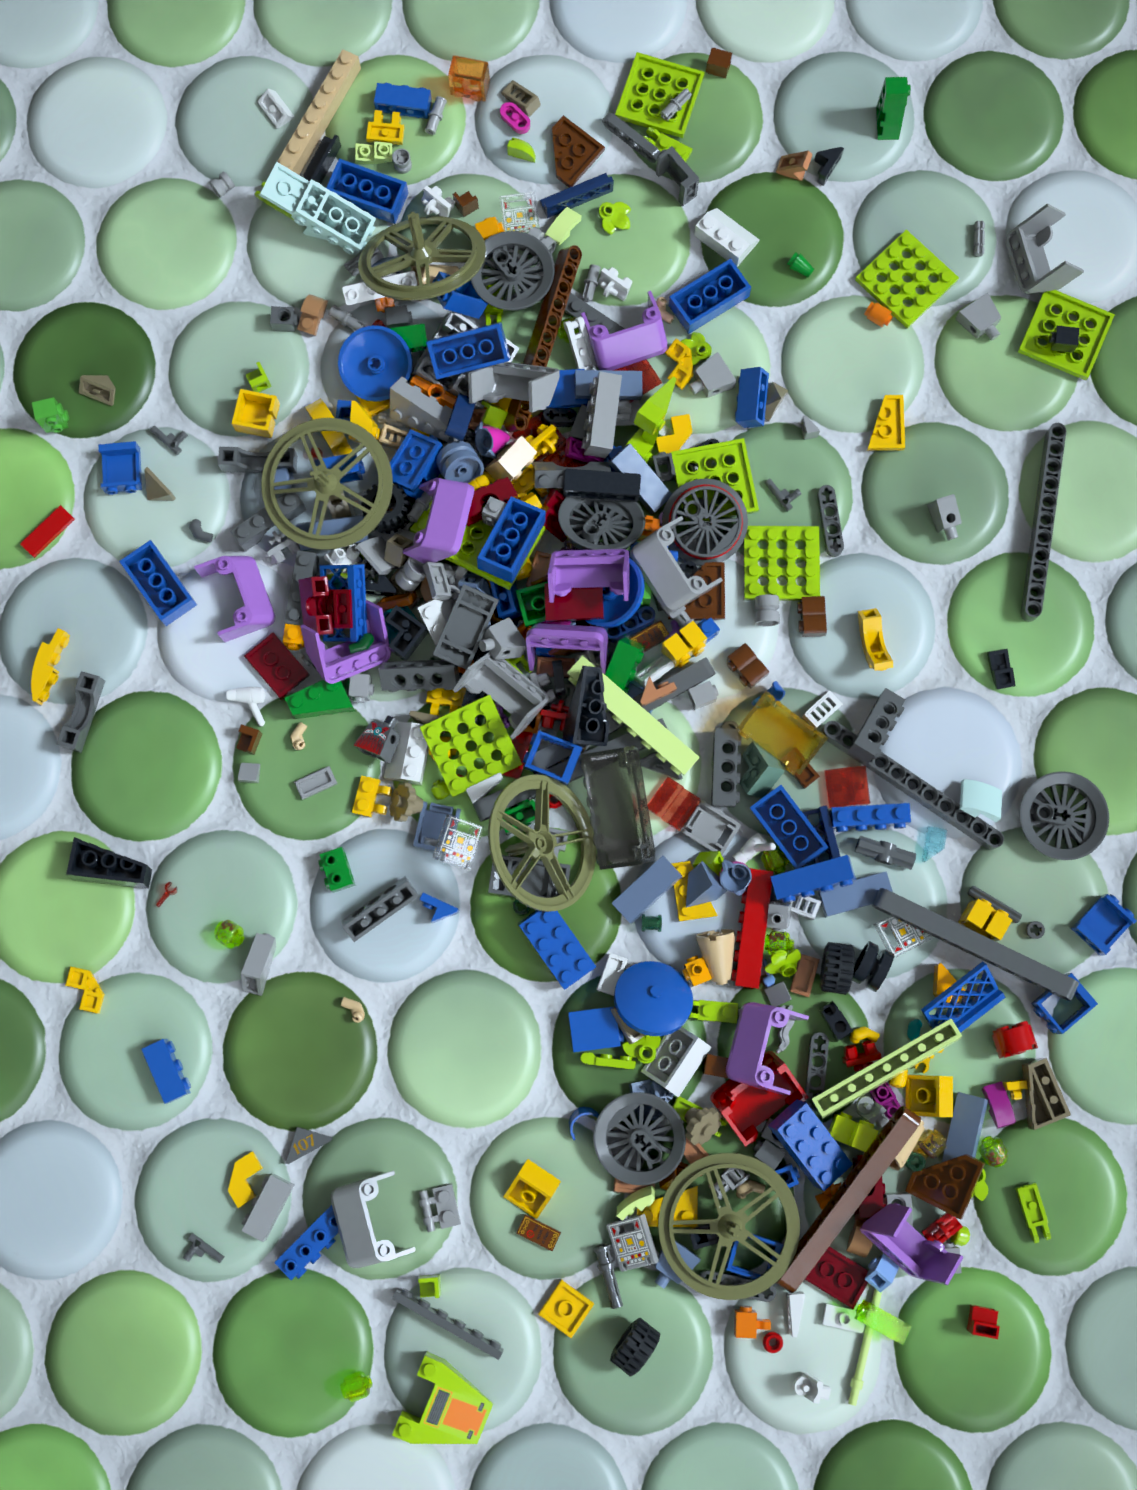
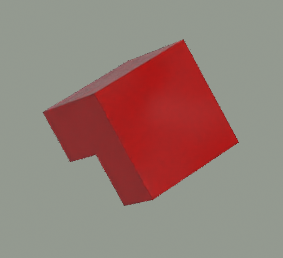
[967,1305,1000,1339]

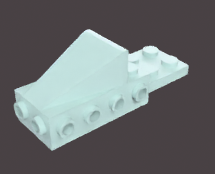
[259,162,376,255]

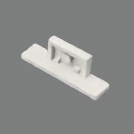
[342,271,418,305]

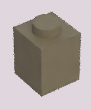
[384,533,413,568]

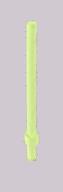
[848,1288,882,1406]

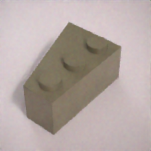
[1022,1058,1071,1130]

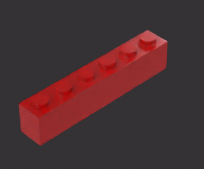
[731,868,773,989]

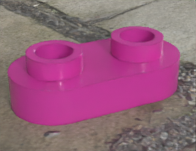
[500,102,530,134]

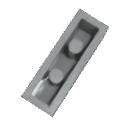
[242,1174,295,1242]

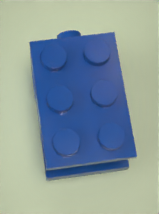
[390,429,444,500]

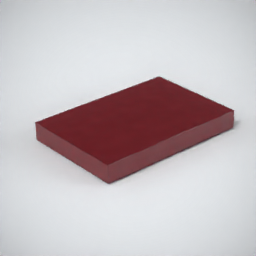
[544,583,604,622]
[244,632,310,699]
[805,1246,868,1309]

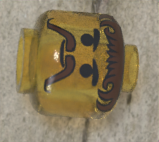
[917,1129,947,1159]

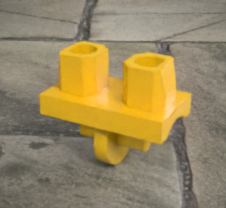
[525,424,559,459]

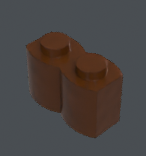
[797,596,827,637]
[726,643,769,689]

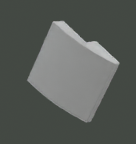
[356,537,402,575]

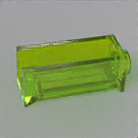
[854,1300,912,1345]

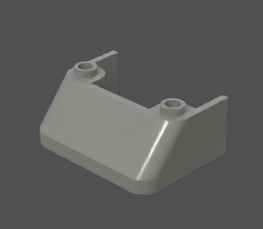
[1005,203,1084,294]
[468,362,560,413]
[630,516,723,613]
[453,652,549,739]
[330,1171,415,1268]

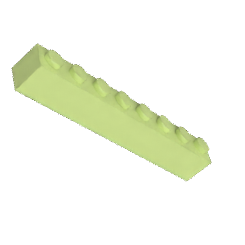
[567,656,700,776]
[812,1019,962,1119]

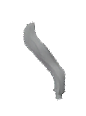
[775,1005,795,1054]

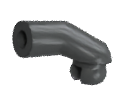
[189,519,213,543]

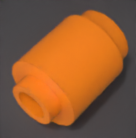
[864,302,893,327]

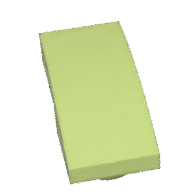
[355,141,392,164]
[545,207,582,245]
[616,1185,655,1221]

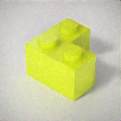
[828,1112,879,1152]

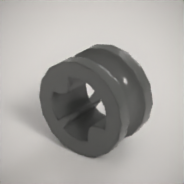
[1026,921,1045,939]

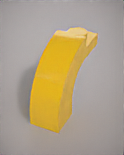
[305,398,352,456]
[858,608,893,671]

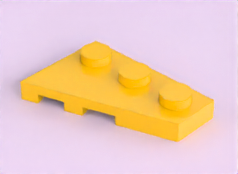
[867,395,905,450]
[671,861,718,922]
[637,1186,698,1227]

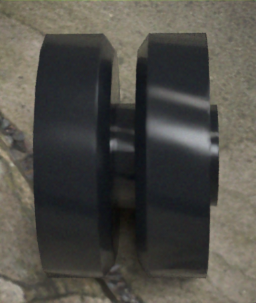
[852,941,894,992]

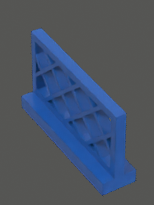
[320,564,367,642]
[921,961,1006,1033]

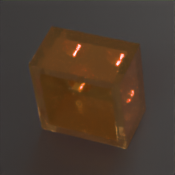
[448,55,490,101]

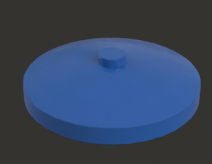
[338,325,413,402]
[584,558,645,628]
[614,961,693,1036]

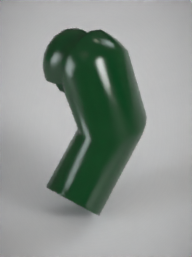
[349,633,374,654]

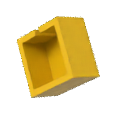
[231,389,280,439]
[661,621,707,669]
[958,898,1012,942]

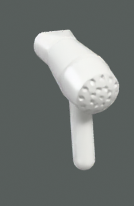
[227,687,265,726]
[732,833,776,864]

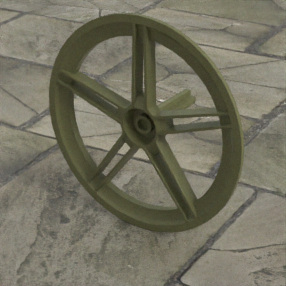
[358,212,486,300]
[261,418,393,550]
[488,775,596,912]
[658,1153,800,1300]

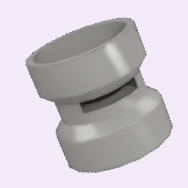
[392,148,412,174]
[209,171,235,198]

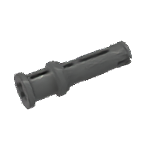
[593,1244,623,1309]

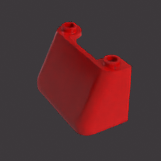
[710,1051,809,1147]

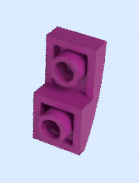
[565,437,604,463]
[982,1081,1016,1129]
[870,1082,901,1123]

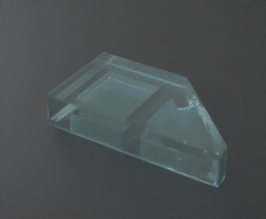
[922,826,947,862]

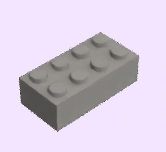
[582,371,622,458]

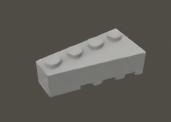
[390,377,458,443]

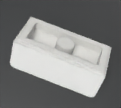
[257,89,295,129]

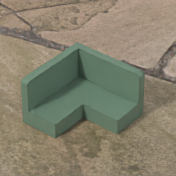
[740,741,785,798]

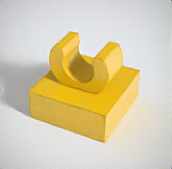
[1002,1080,1028,1100]

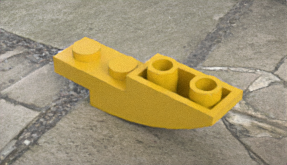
[31,628,70,705]

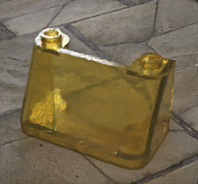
[737,691,828,775]

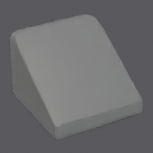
[800,415,820,440]
[238,763,261,783]
[764,982,792,1006]

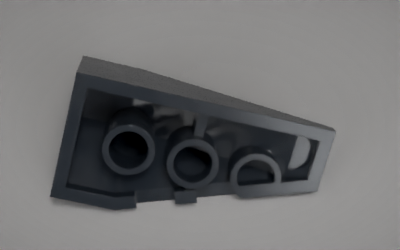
[562,666,610,746]

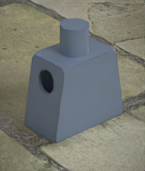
[654,1240,701,1289]

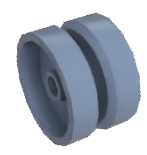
[436,441,484,483]

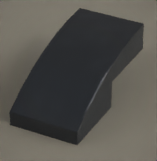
[987,649,1016,689]

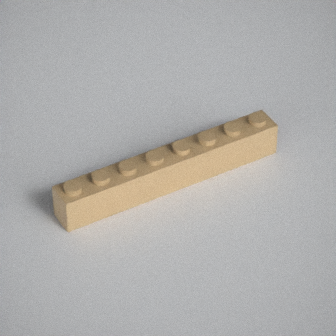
[277,49,361,175]

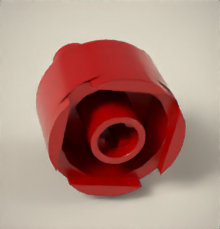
[992,1021,1038,1059]

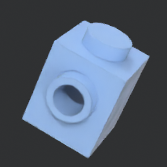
[865,1254,899,1293]

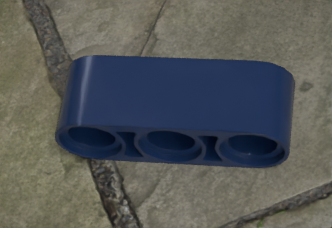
[444,393,476,441]
[605,606,656,643]

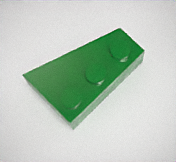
[876,77,911,140]
[605,637,646,695]
[285,680,355,719]

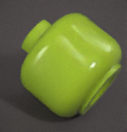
[431,779,450,800]
[950,1225,970,1246]

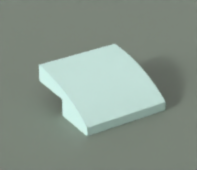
[960,779,1002,822]

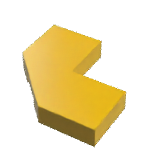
[665,338,694,390]
[656,414,693,454]
[65,966,105,1014]
[228,1151,263,1208]

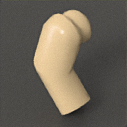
[290,722,307,750]

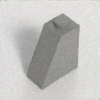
[241,933,276,996]

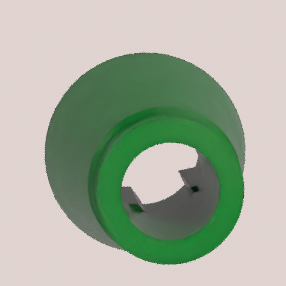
[787,252,814,278]

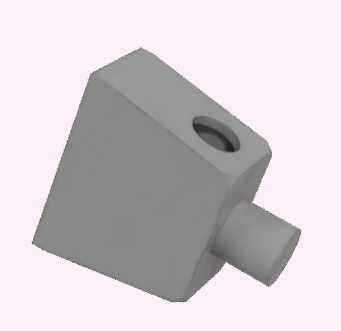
[956,292,1001,341]
[689,352,736,397]
[927,494,962,541]
[479,617,527,660]

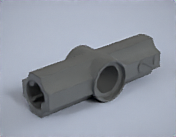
[855,836,916,870]

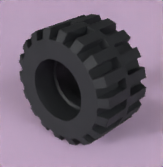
[361,483,412,534]
[820,942,855,995]
[610,1318,660,1377]

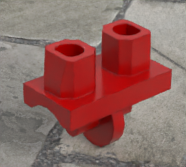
[541,700,569,732]
[842,1040,882,1072]
[921,1213,963,1243]

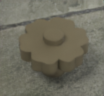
[389,782,423,822]
[684,1107,721,1145]

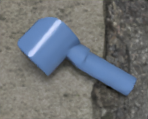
[762,959,775,988]

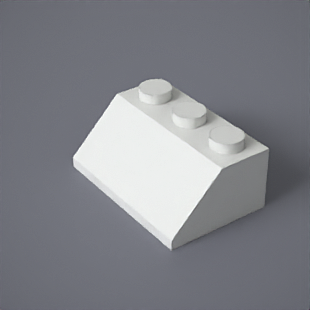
[694,208,759,267]
[417,597,455,646]
[384,722,429,785]
[641,1027,711,1097]

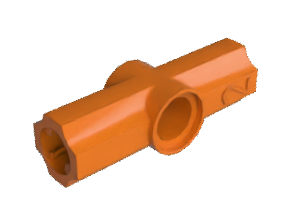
[409,375,457,409]

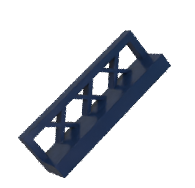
[540,173,614,219]
[802,805,841,864]

